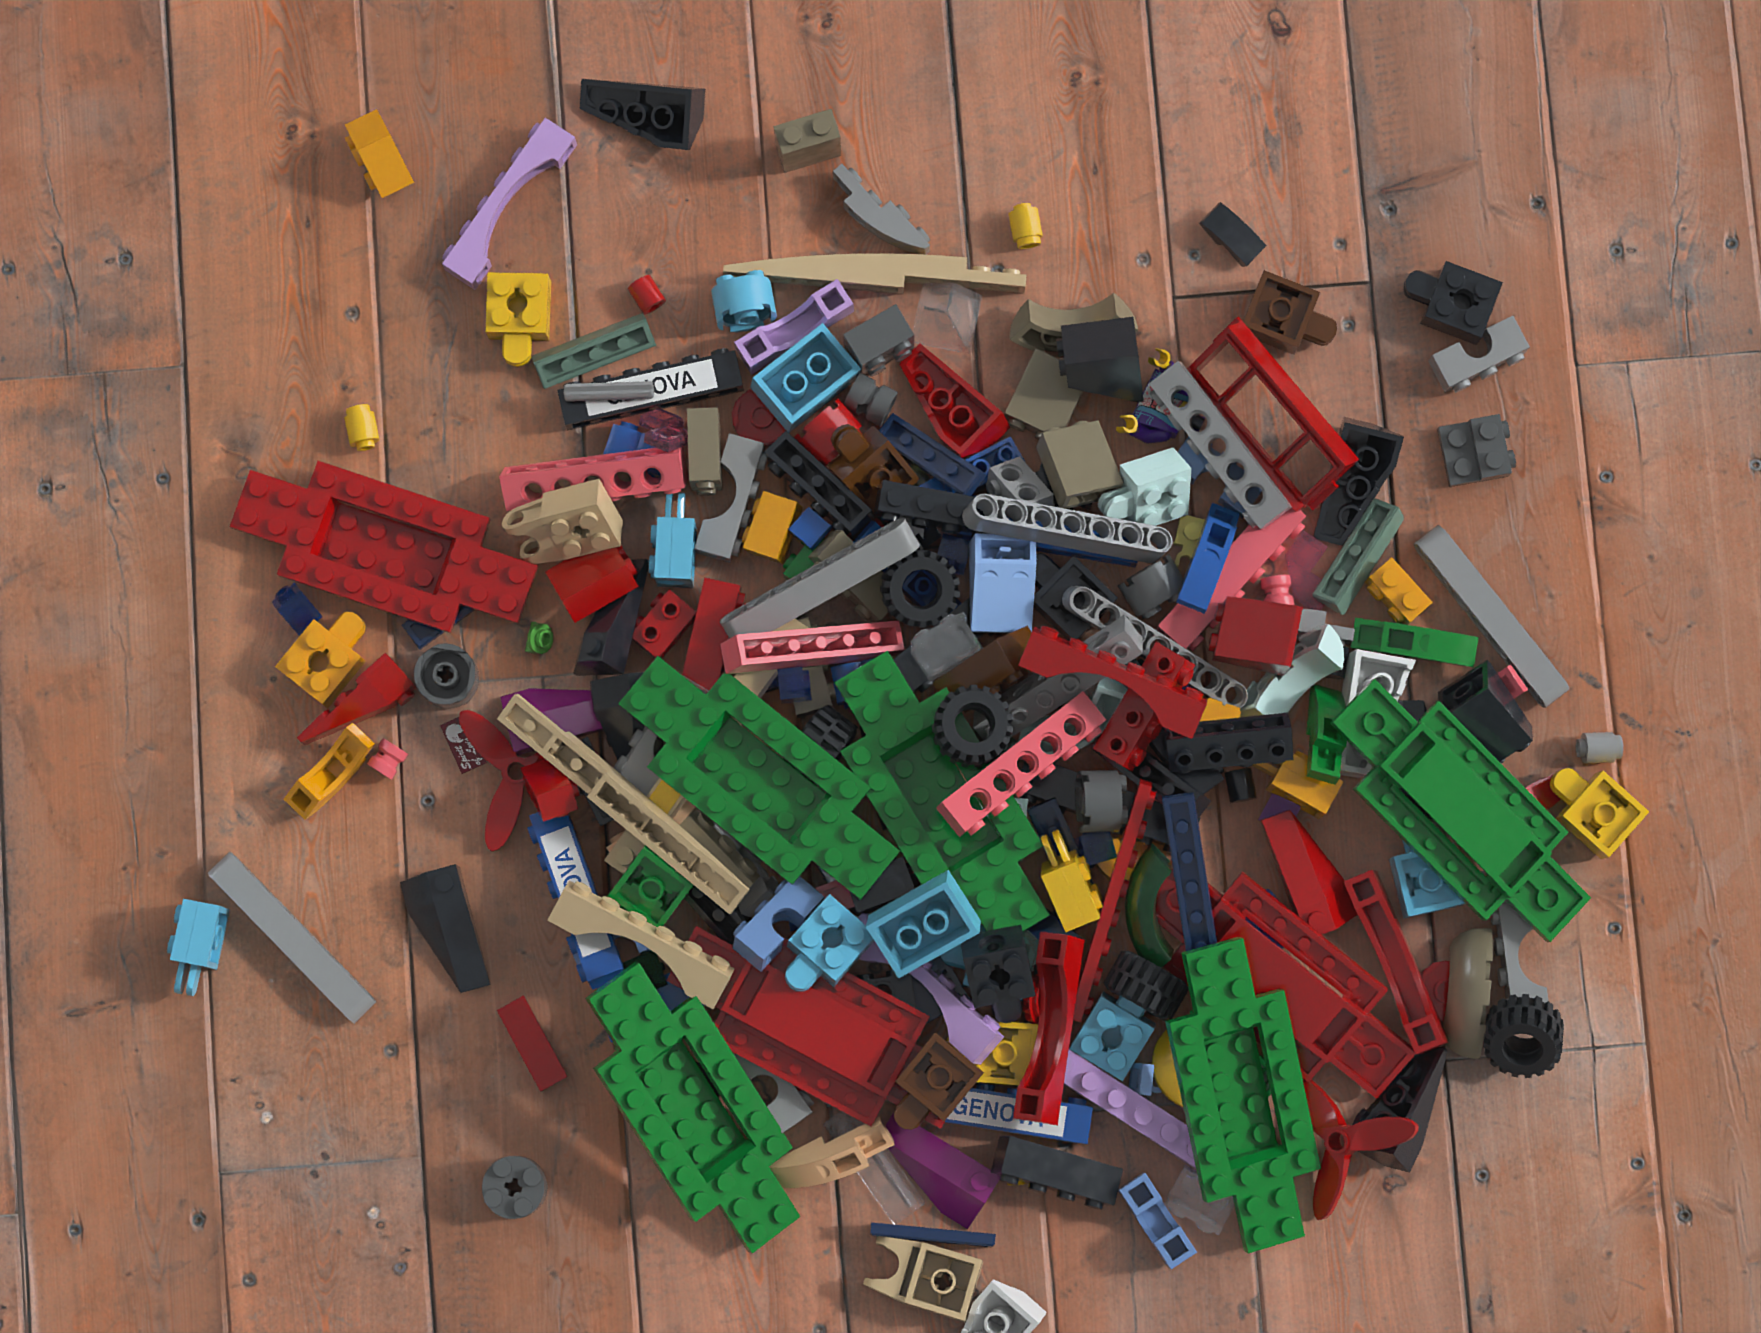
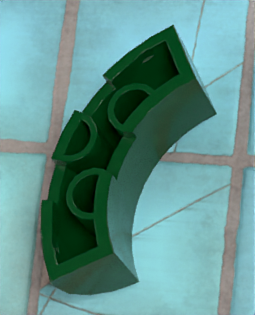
[1125,843,1174,968]

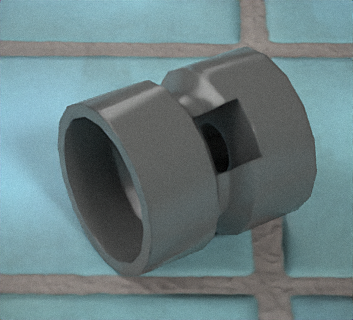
[844,373,898,427]

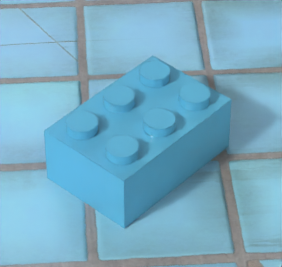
[750,323,861,433]
[866,870,981,978]

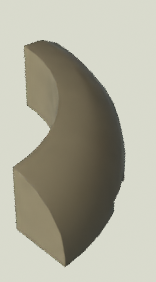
[1010,293,1138,352]
[1443,928,1493,1059]

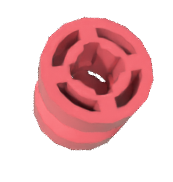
[1260,575,1294,605]
[366,738,409,780]

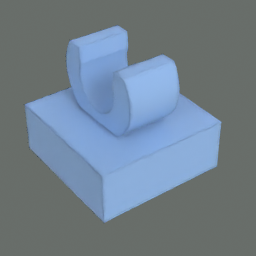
[1129,1063,1162,1096]

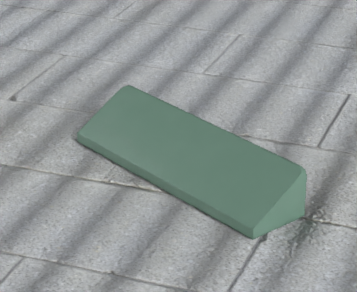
[531,313,656,389]
[1312,498,1404,615]

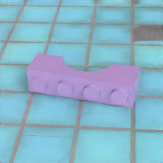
[734,279,854,375]

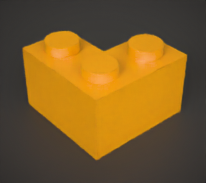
[345,109,414,198]

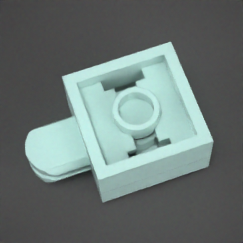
[1098,447,1192,526]

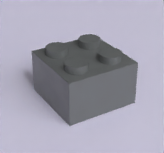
[843,304,915,377]

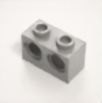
[986,456,1053,522]

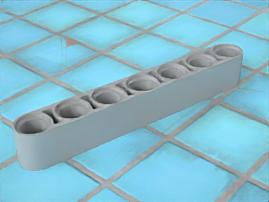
[962,494,1173,563]
[720,518,920,638]
[1414,525,1569,708]
[1062,586,1248,708]
[208,852,377,1024]

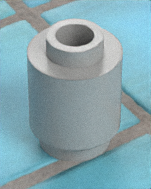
[1576,732,1623,763]

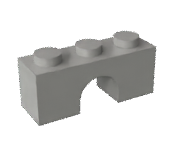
[1428,316,1530,393]
[733,1053,814,1133]

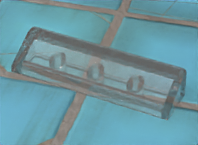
[823,1111,925,1225]

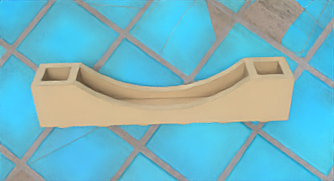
[547,880,734,1009]

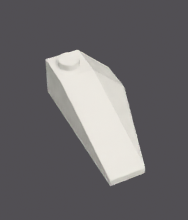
[961,1280,1047,1333]

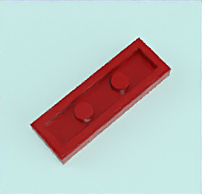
[496,995,568,1092]

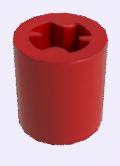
[627,275,666,315]

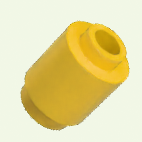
[1008,203,1043,249]
[344,404,380,451]

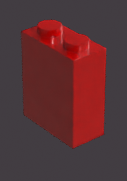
[545,545,639,623]

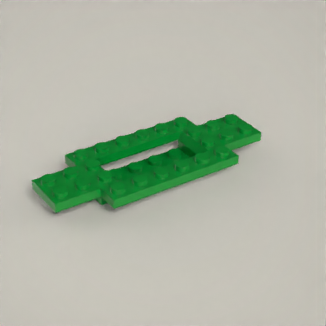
[835,650,1050,931]
[618,656,900,900]
[1330,679,1591,942]
[1165,937,1321,1254]
[585,962,801,1254]

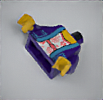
[1116,348,1205,444]

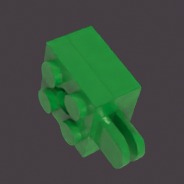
[608,845,693,937]

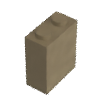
[773,109,841,173]
[1004,349,1084,440]
[687,407,722,496]
[1036,420,1123,509]

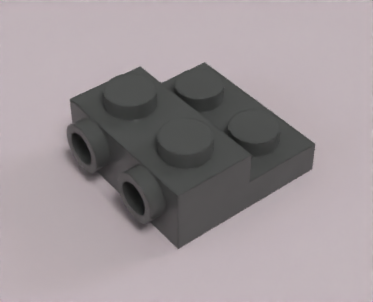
[1437,414,1516,488]

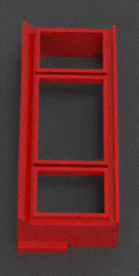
[1186,316,1359,512]

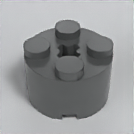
[1117,554,1184,619]
[414,643,479,709]
[1075,770,1128,833]
[482,1156,548,1219]

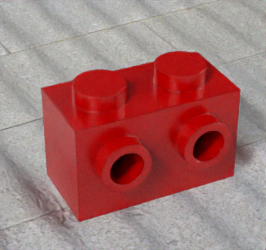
[632,589,696,659]
[520,759,580,822]

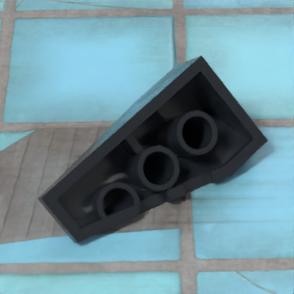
[580,79,706,150]
[1313,417,1404,546]
[590,672,663,760]
[400,864,491,993]
[1344,1047,1448,1173]

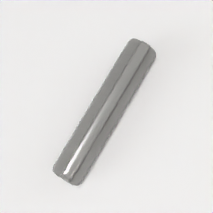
[564,381,654,401]

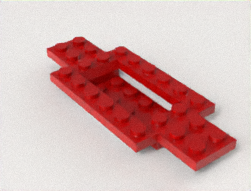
[229,460,538,634]
[1156,860,1415,1099]
[666,926,945,1129]

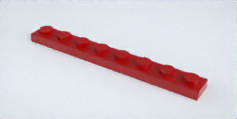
[1073,779,1156,1022]

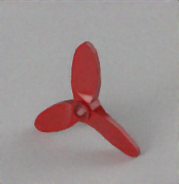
[459,710,598,852]
[1302,1078,1419,1220]

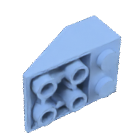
[969,533,1036,633]

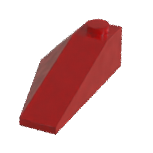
[899,343,1010,458]
[297,653,417,745]
[1261,809,1358,935]

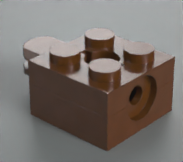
[1243,270,1337,355]
[828,424,920,518]
[894,1033,984,1130]

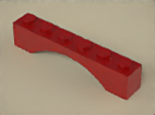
[1018,626,1207,739]
[1344,870,1449,1055]
[1013,932,1085,1126]

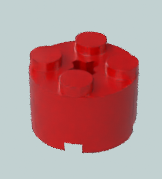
[793,398,862,466]

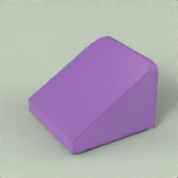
[1258,793,1301,822]

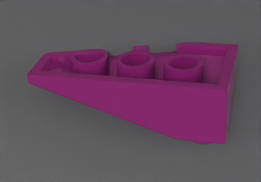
[500,688,603,756]
[885,1112,1000,1229]

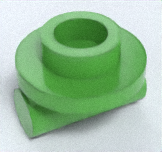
[525,622,553,654]

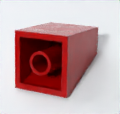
[1208,596,1303,676]

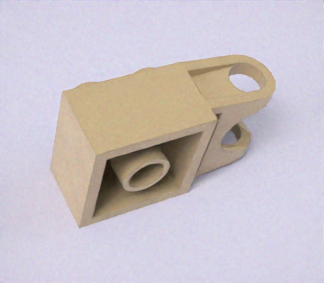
[502,479,623,564]
[863,1236,983,1323]

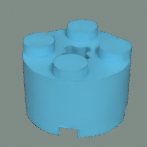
[711,270,777,332]

